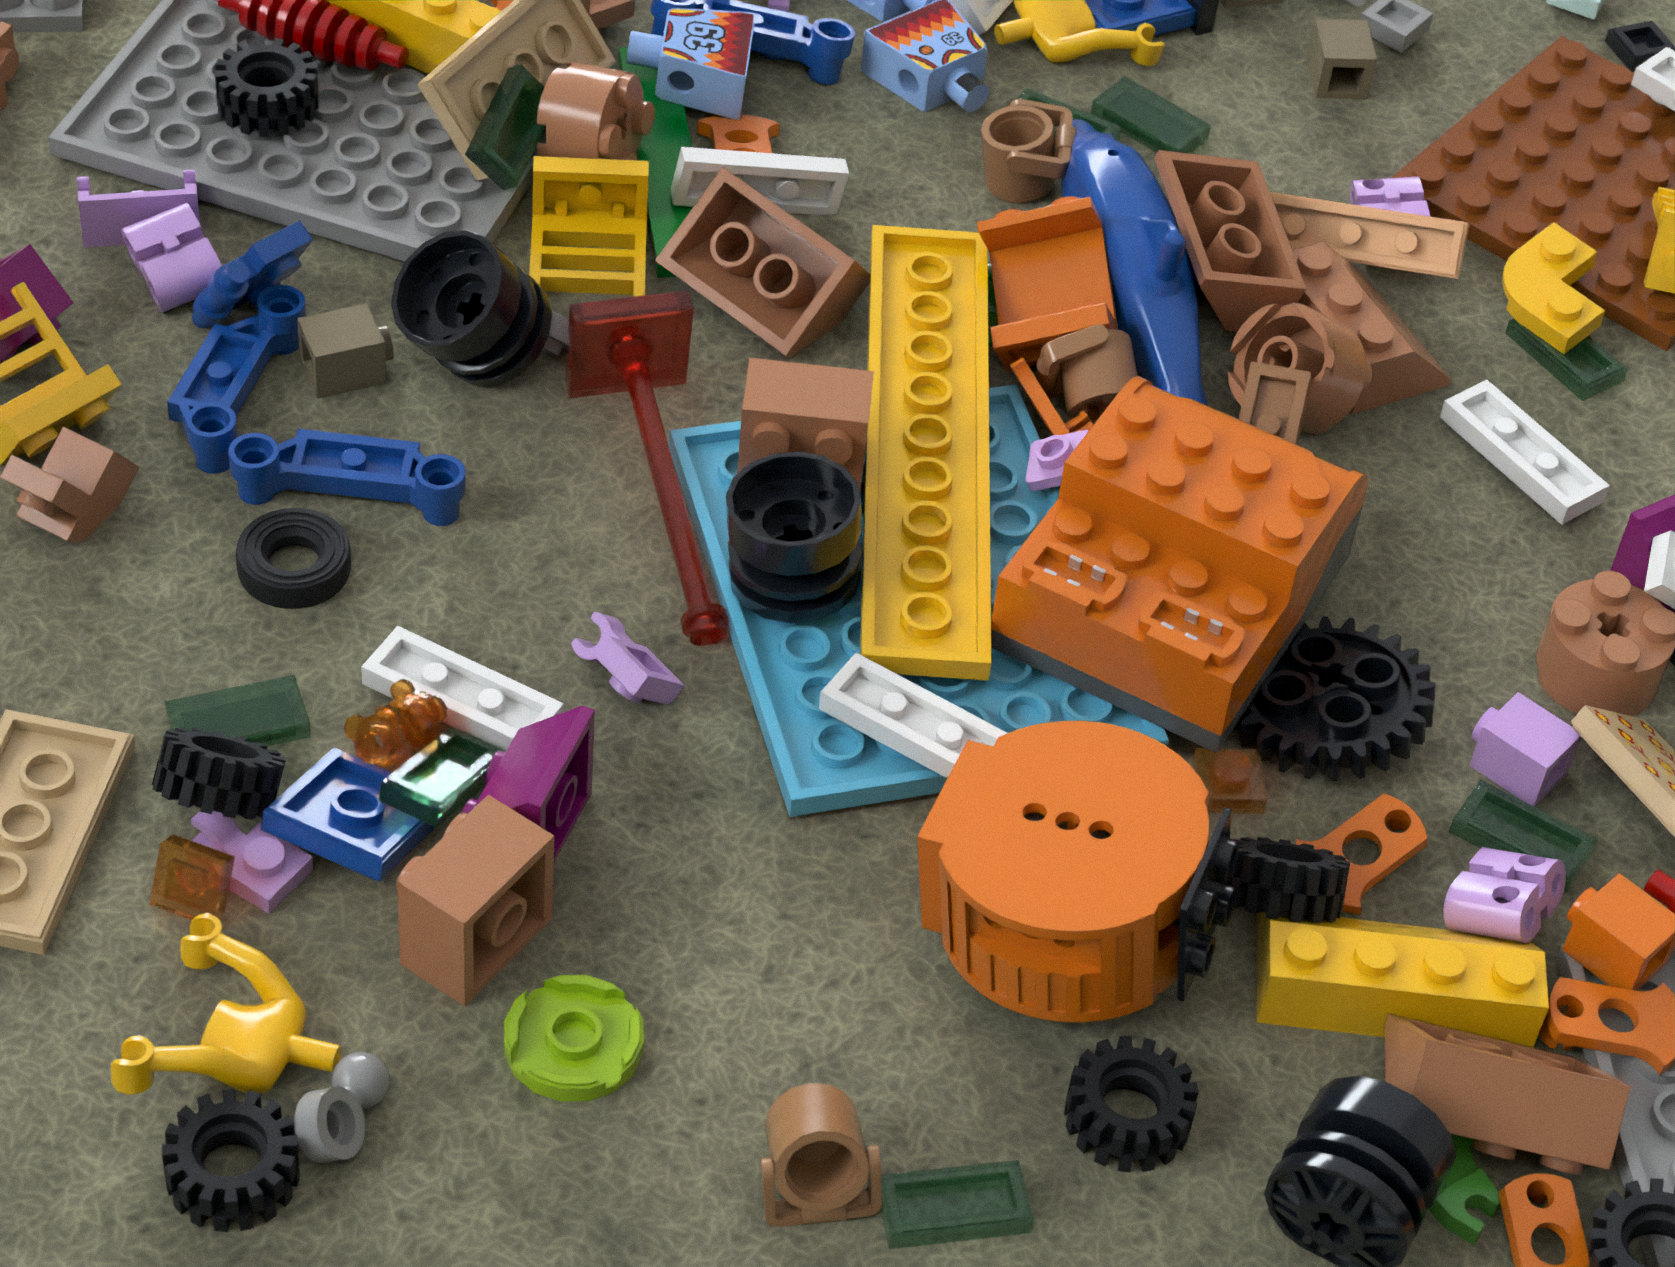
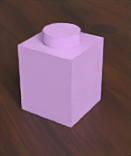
[1469,692,1581,808]

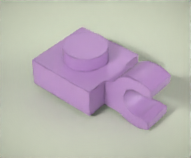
[571,612,685,705]
[191,811,313,914]

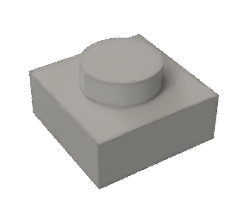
[1360,0,1434,53]

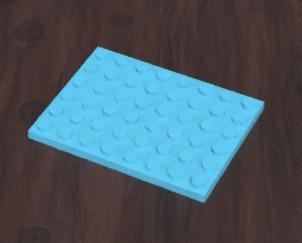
[669,384,1169,817]

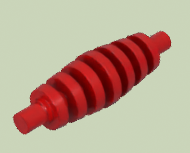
[218,0,409,70]

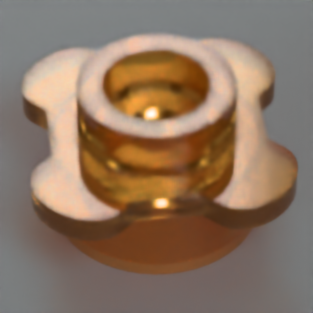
[381,679,448,752]
[344,704,416,769]

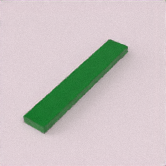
[618,47,693,278]

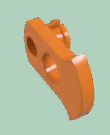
[697,115,780,153]
[1010,357,1093,436]
[1296,793,1428,915]
[1538,977,1675,1076]
[1498,1173,1590,1267]

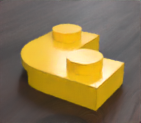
[1502,222,1605,354]

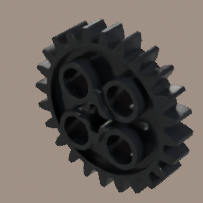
[1233,616,1436,781]

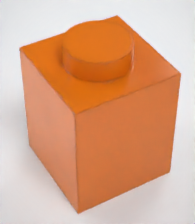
[1562,873,1675,991]

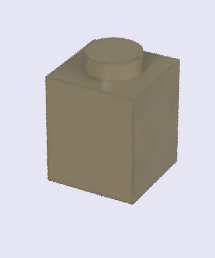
[1306,18,1377,99]
[297,303,394,399]

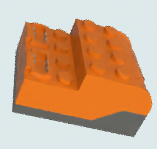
[991,376,1368,753]

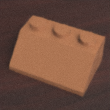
[1154,150,1307,332]
[655,167,870,358]
[1292,242,1451,414]
[1385,1013,1631,1175]

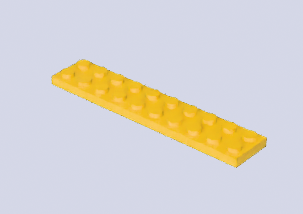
[860,225,991,681]

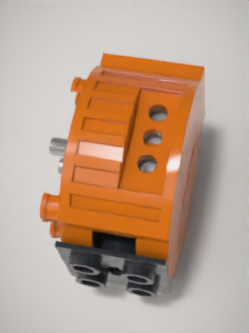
[917,721,1239,1022]

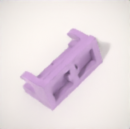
[77,169,200,248]

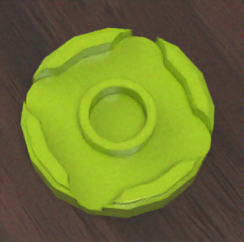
[504,975,644,1102]

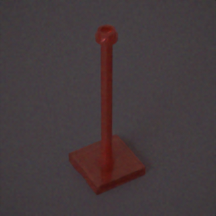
[565,290,729,646]

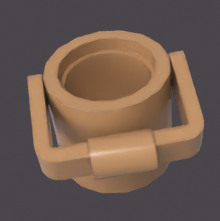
[981,99,1077,203]
[1035,324,1138,425]
[760,1083,882,1227]

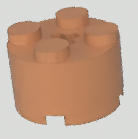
[536,61,655,161]
[1228,302,1372,436]
[1536,571,1675,716]

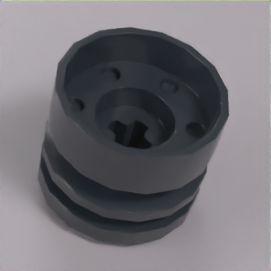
[391,230,552,387]
[726,451,861,623]
[1264,1076,1456,1267]

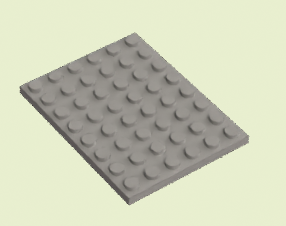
[48,0,546,262]

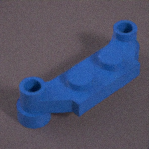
[650,0,855,85]
[167,285,306,474]
[228,429,466,526]

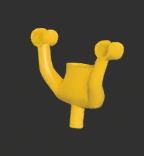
[994,0,1165,66]
[110,913,342,1095]

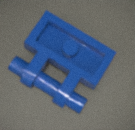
[192,220,313,328]

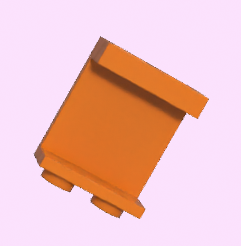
[977,196,1118,371]

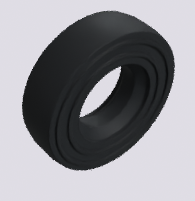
[236,508,351,609]

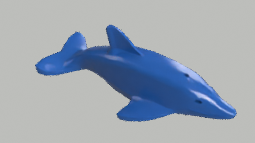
[1061,119,1208,406]

